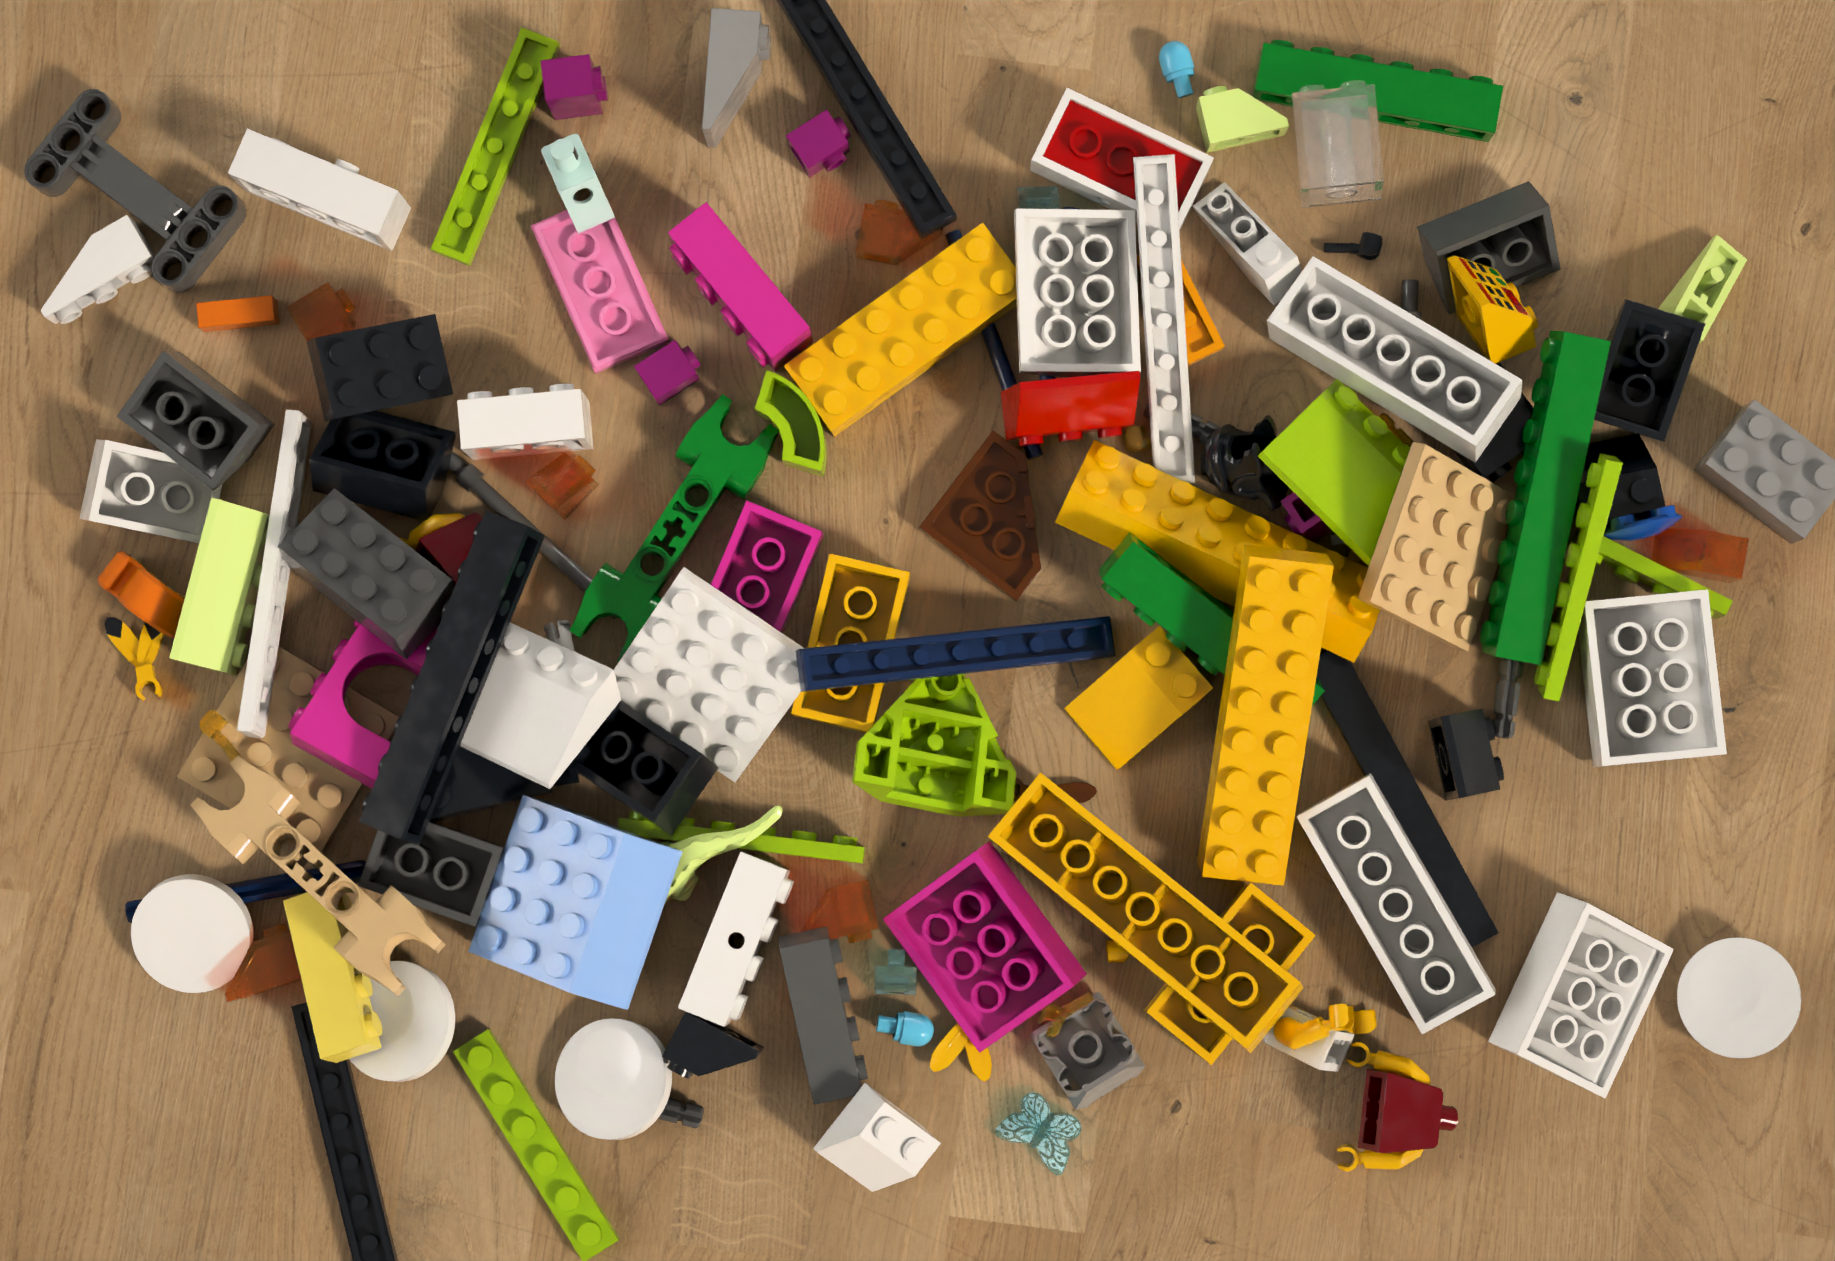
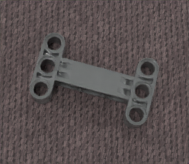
[24,89,247,293]

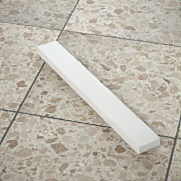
[1133,154,1195,483]
[237,409,312,738]

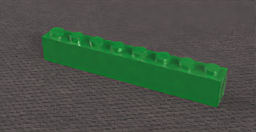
[1480,331,1611,665]

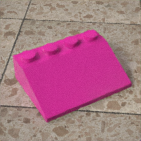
[883,841,1087,1053]

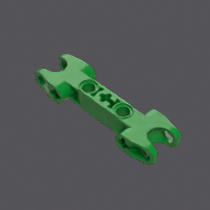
[569,394,779,662]

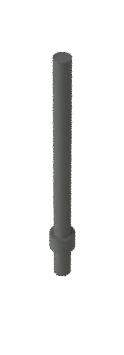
[448,451,616,619]

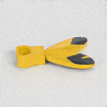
[105,617,164,702]

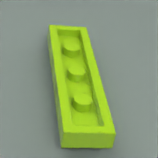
[1572,530,1733,619]

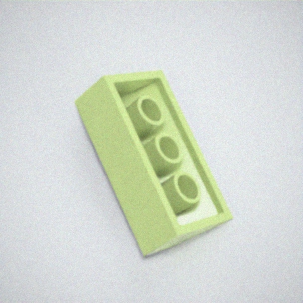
[169,498,270,675]

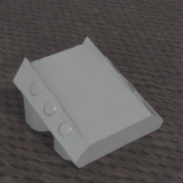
[1030,992,1145,1110]

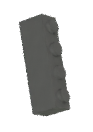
[779,926,868,1105]

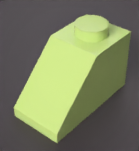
[1196,86,1289,153]

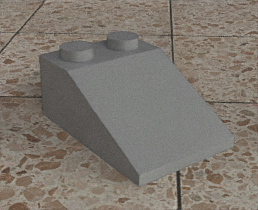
[702,8,771,148]

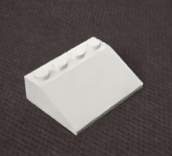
[1014,209,1141,378]
[1578,589,1727,767]
[460,622,621,789]
[1488,892,1674,1098]

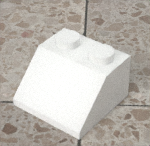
[813,1083,941,1192]

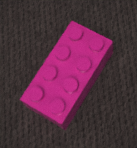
[668,202,813,372]
[711,500,824,634]

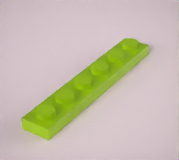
[431,27,561,267]
[1534,453,1623,702]
[618,811,865,864]
[453,1029,620,1261]

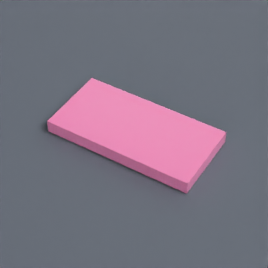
[531,210,670,374]

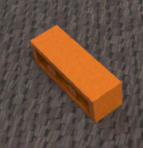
[196,295,279,332]

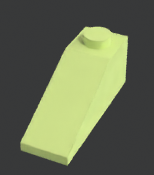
[1658,235,1747,343]

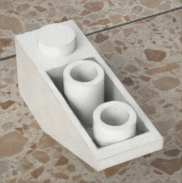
[1193,182,1302,305]
[41,215,156,324]

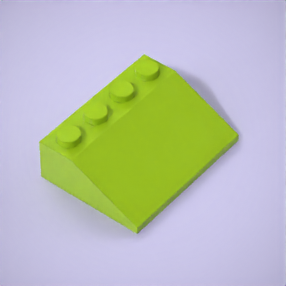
[1258,379,1411,566]

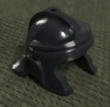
[1201,415,1288,512]

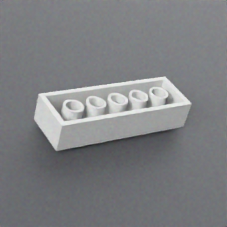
[1267,256,1522,463]
[1296,773,1496,1034]

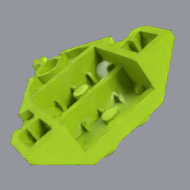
[852,674,1016,817]

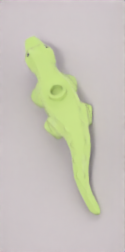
[659,806,783,905]

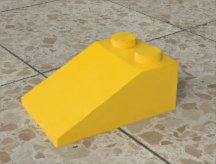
[1064,626,1213,770]

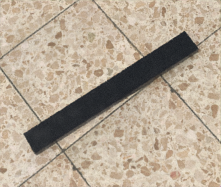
[777,0,957,239]
[1317,651,1499,947]
[291,1003,398,1261]

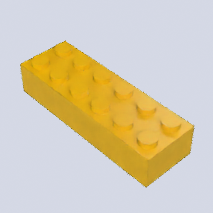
[784,223,1017,437]

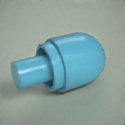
[1159,41,1195,98]
[876,1011,934,1047]

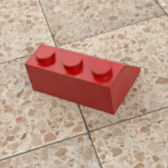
[1000,371,1140,446]

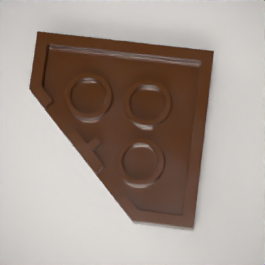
[919,431,1041,602]

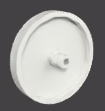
[131,874,254,993]
[1677,938,1801,1058]
[350,961,455,1082]
[555,1018,672,1140]

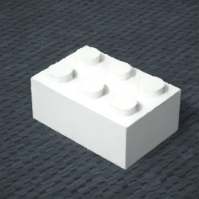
[457,384,594,460]

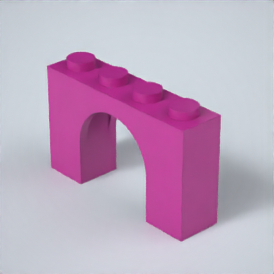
[288,620,437,788]

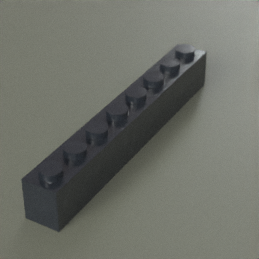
[359,511,545,845]

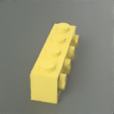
[283,892,382,1063]

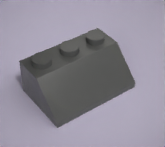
[1417,181,1561,315]
[117,351,275,490]

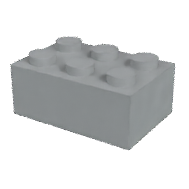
[1694,399,1835,544]

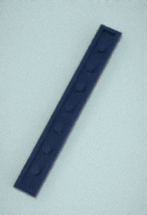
[796,616,1116,692]

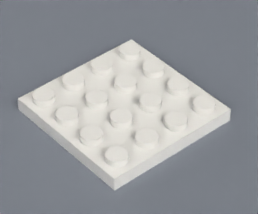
[614,567,804,782]

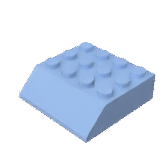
[468,795,683,1010]

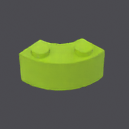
[755,370,827,477]

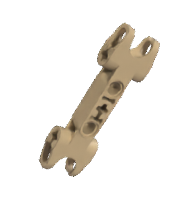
[190,755,446,996]

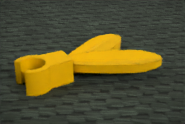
[930,1022,992,1081]

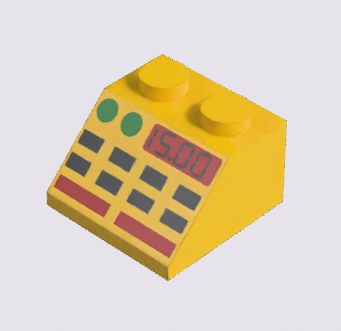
[1447,255,1538,364]

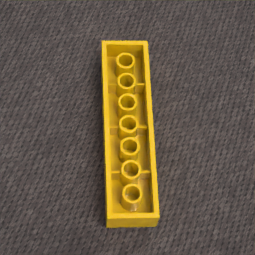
[1055,440,1380,663]
[1197,544,1334,886]
[988,772,1304,1053]

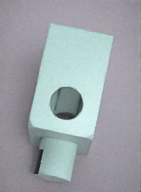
[541,134,615,234]

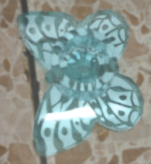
[994,1092,1082,1175]

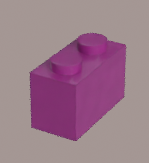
[540,54,608,120]

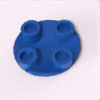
[1604,505,1682,541]

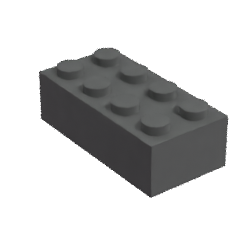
[277,488,455,660]

